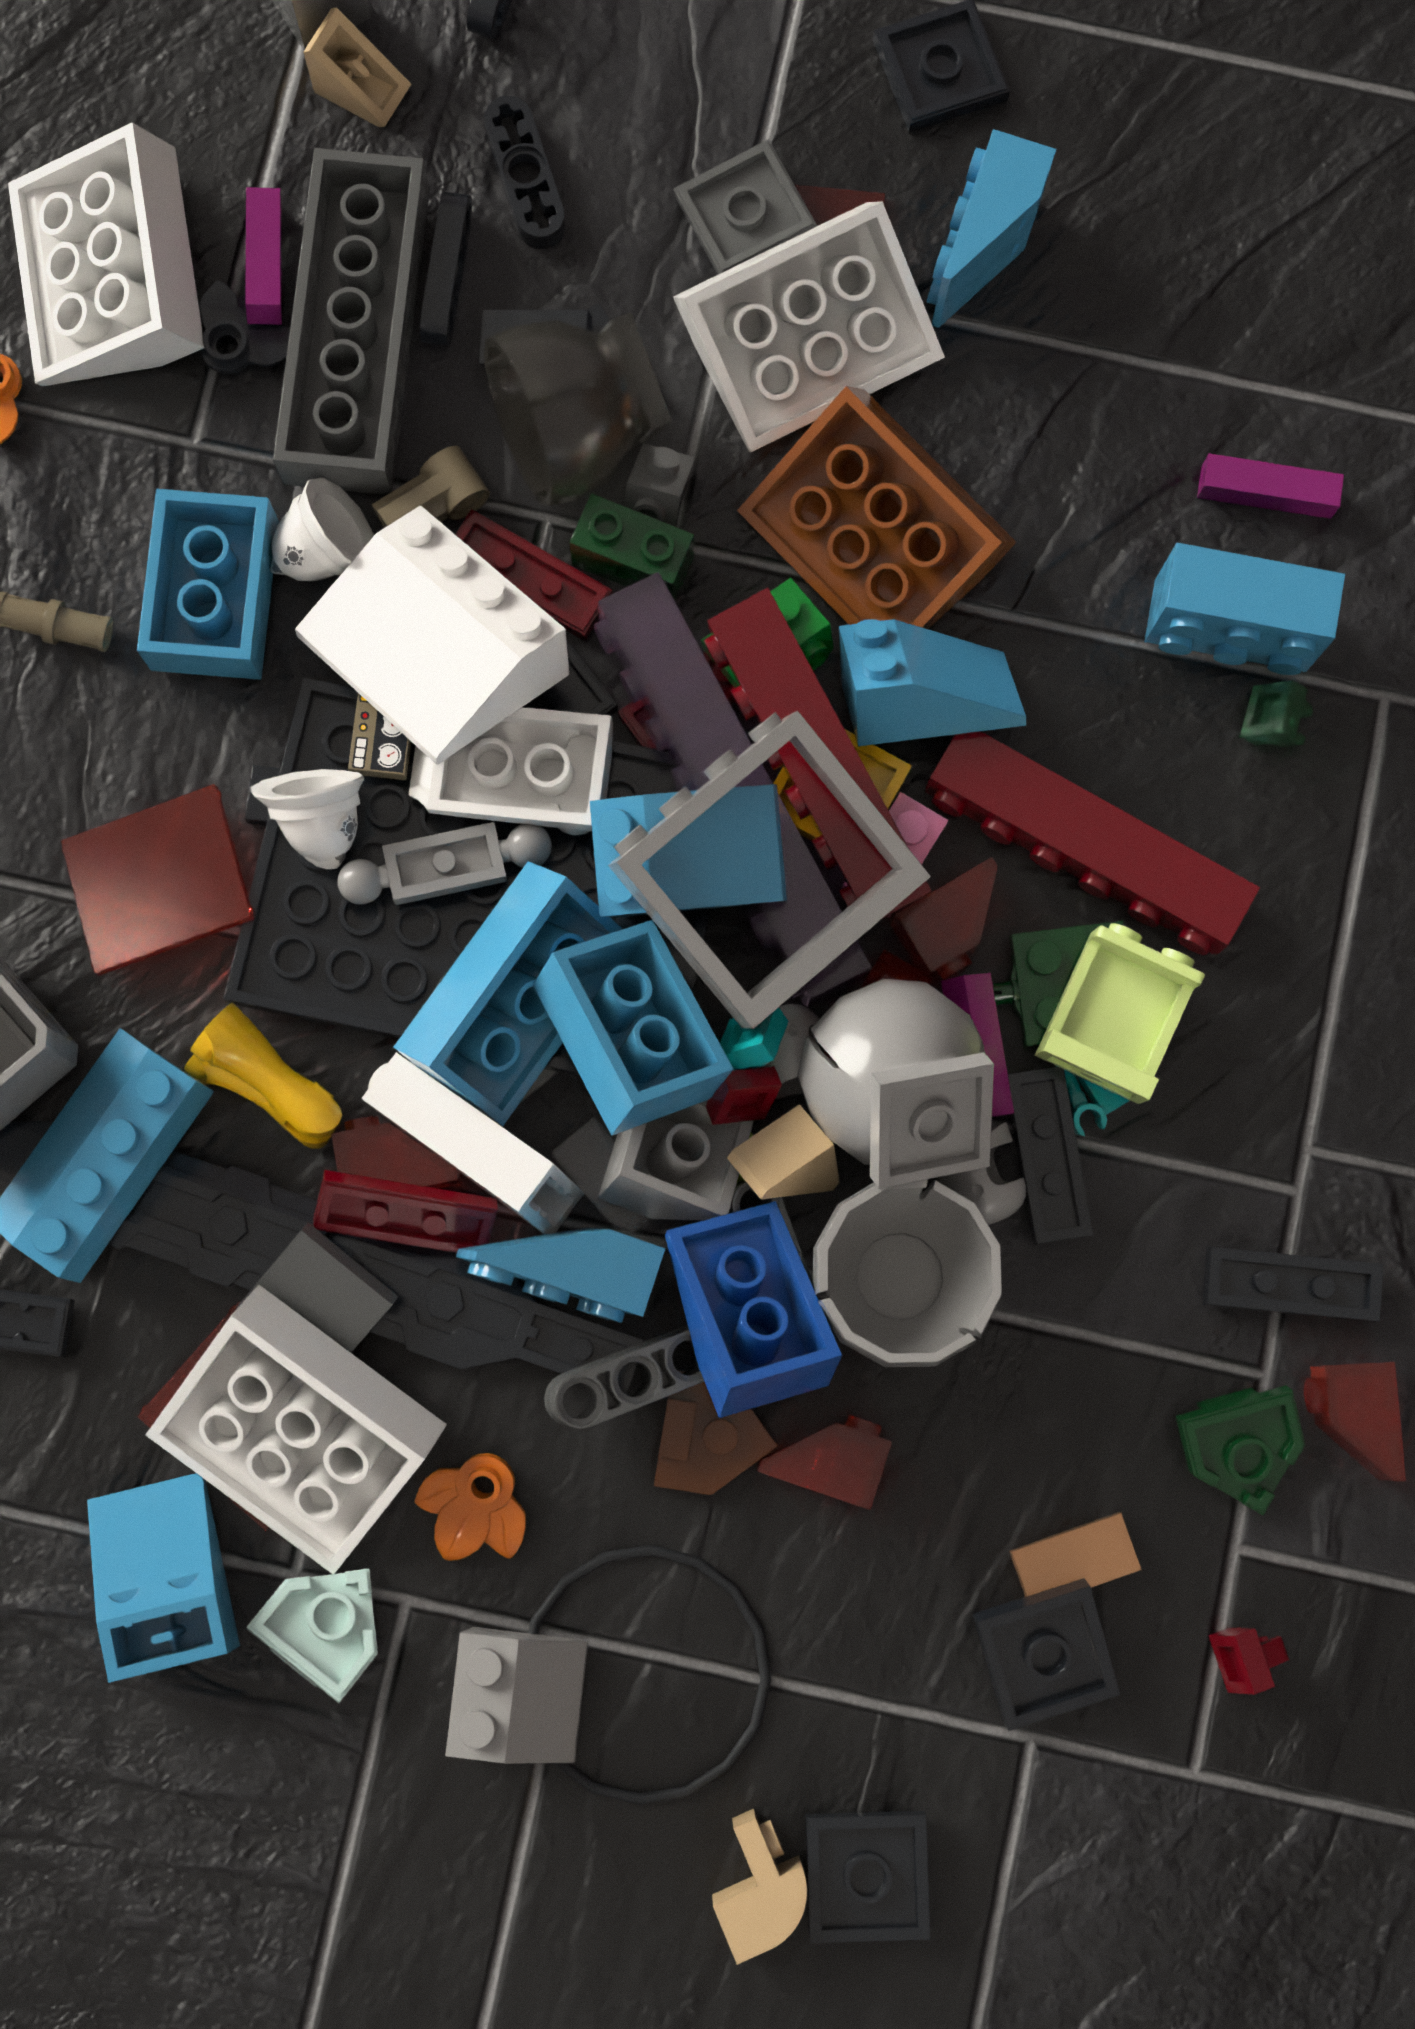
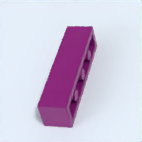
[245,187,282,325]
[1197,453,1344,519]
[941,973,1014,1117]

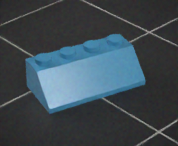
[393,861,622,1126]
[0,1028,214,1283]

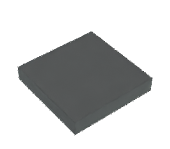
[673,139,817,275]
[236,1223,399,1353]

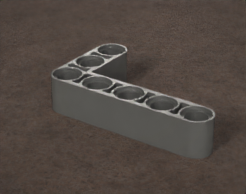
[544,1181,819,1429]

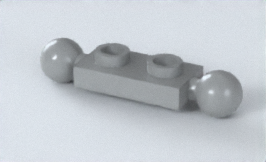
[338,822,552,905]

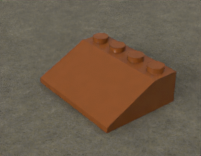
[737,386,1017,629]

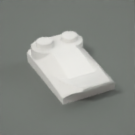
[409,707,613,835]

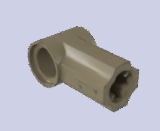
[372,446,490,528]

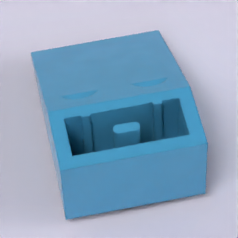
[927,129,1056,328]
[456,1228,666,1323]
[87,1473,240,1683]

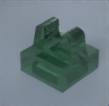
[1240,680,1313,747]

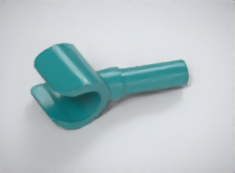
[1056,1066,1107,1136]

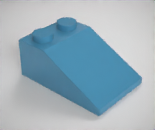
[839,619,1026,746]
[590,784,787,917]

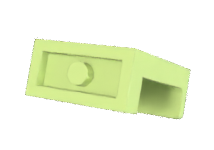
[1035,923,1205,1104]

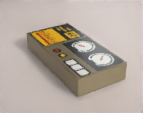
[348,693,411,780]

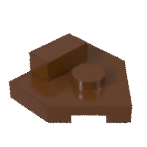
[654,1370,778,1495]

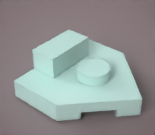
[247,1569,378,1703]

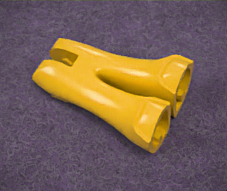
[184,1003,342,1149]

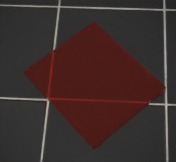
[61,784,254,976]

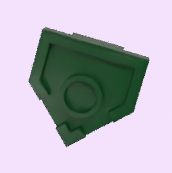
[1175,1385,1306,1516]

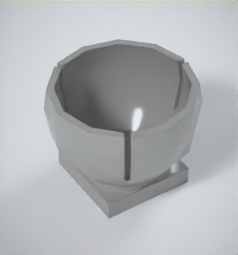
[797,979,994,1189]
[813,1179,1002,1367]

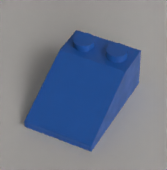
[665,1201,842,1418]

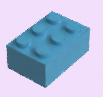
[137,489,279,680]
[1144,543,1345,675]
[533,920,733,1136]

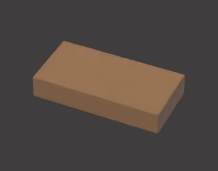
[1009,1512,1142,1597]

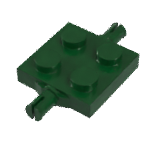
[992,921,1124,1048]

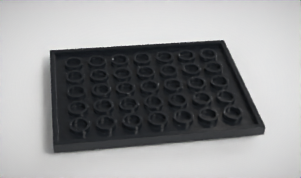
[223,677,737,1077]

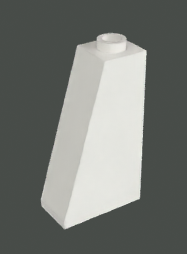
[361,1052,584,1235]

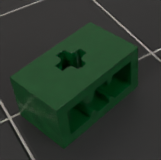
[569,493,694,605]

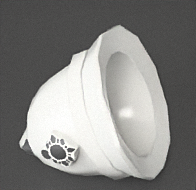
[270,477,374,581]
[251,769,364,869]

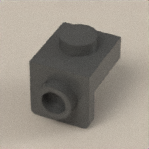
[623,443,695,527]

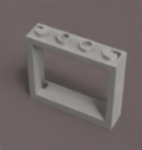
[608,711,931,1029]

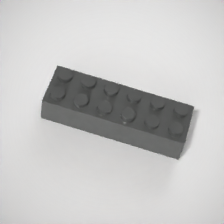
[273,148,430,495]

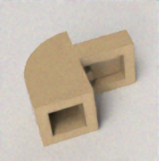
[712,1809,807,1965]

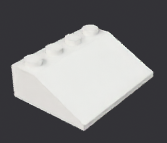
[8,123,205,386]
[673,201,945,452]
[295,505,569,765]
[146,1285,447,1574]

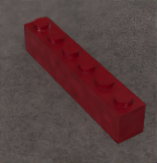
[704,587,932,920]
[924,731,1260,955]

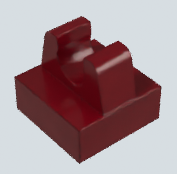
[705,1066,782,1125]
[1208,1628,1289,1695]

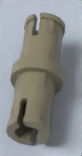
[0,592,114,652]

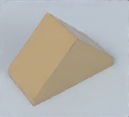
[303,7,411,127]
[727,1104,839,1199]

